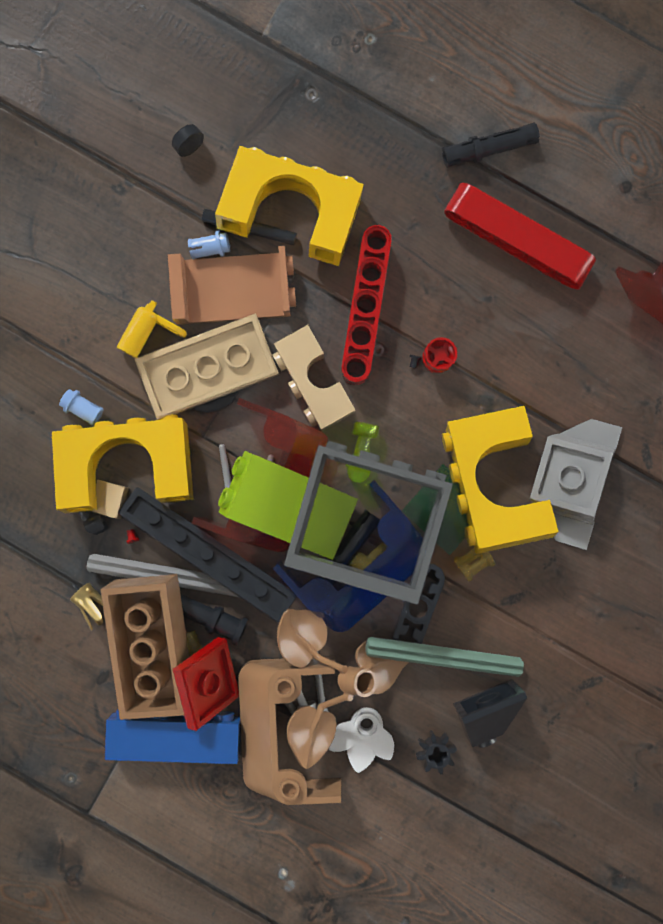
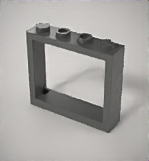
[284,441,453,605]

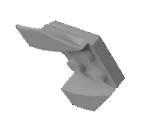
[530,419,622,550]

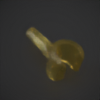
[350,539,393,571]

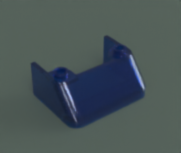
[273,480,423,632]

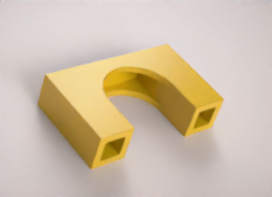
[215,146,364,266]
[442,406,559,554]
[52,414,194,514]

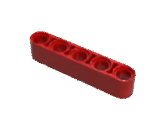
[444,183,596,290]
[341,225,392,385]

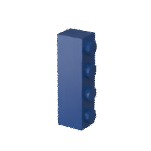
[105,709,241,764]

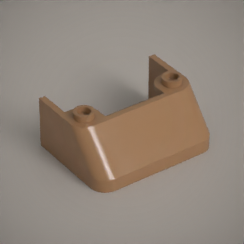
[238,656,342,805]

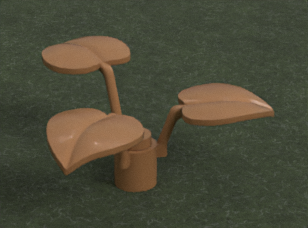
[277,609,409,769]

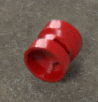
[422,337,457,373]

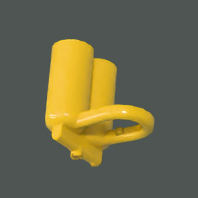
[117,300,187,358]

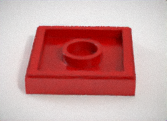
[173,637,239,731]

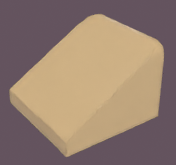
[92,479,129,519]

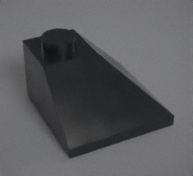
[453,679,527,748]

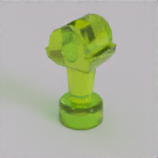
[345,422,380,483]

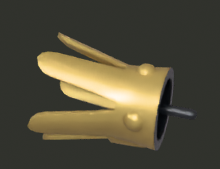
[70,582,103,631]

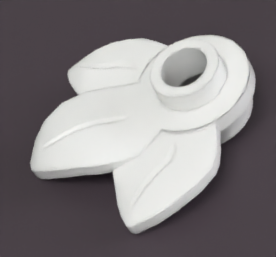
[329,707,394,773]

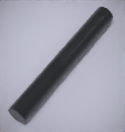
[202,209,297,245]

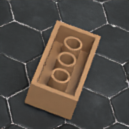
[100,574,189,720]

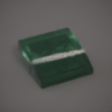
[401,464,469,555]

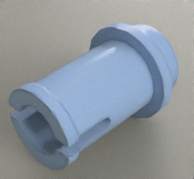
[188,231,230,260]
[59,389,104,426]

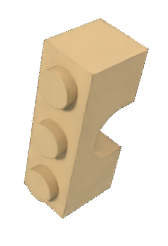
[272,325,356,431]

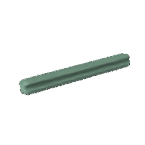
[365,637,524,677]

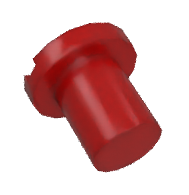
[126,529,139,544]

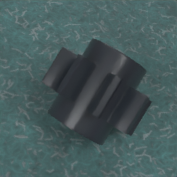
[416,730,457,775]

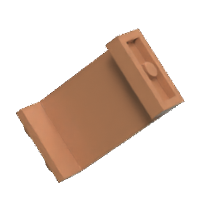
[168,246,296,325]

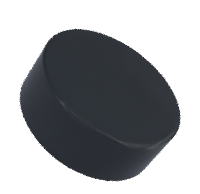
[172,124,204,157]

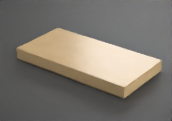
[134,313,279,420]

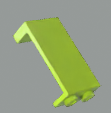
[218,451,358,560]

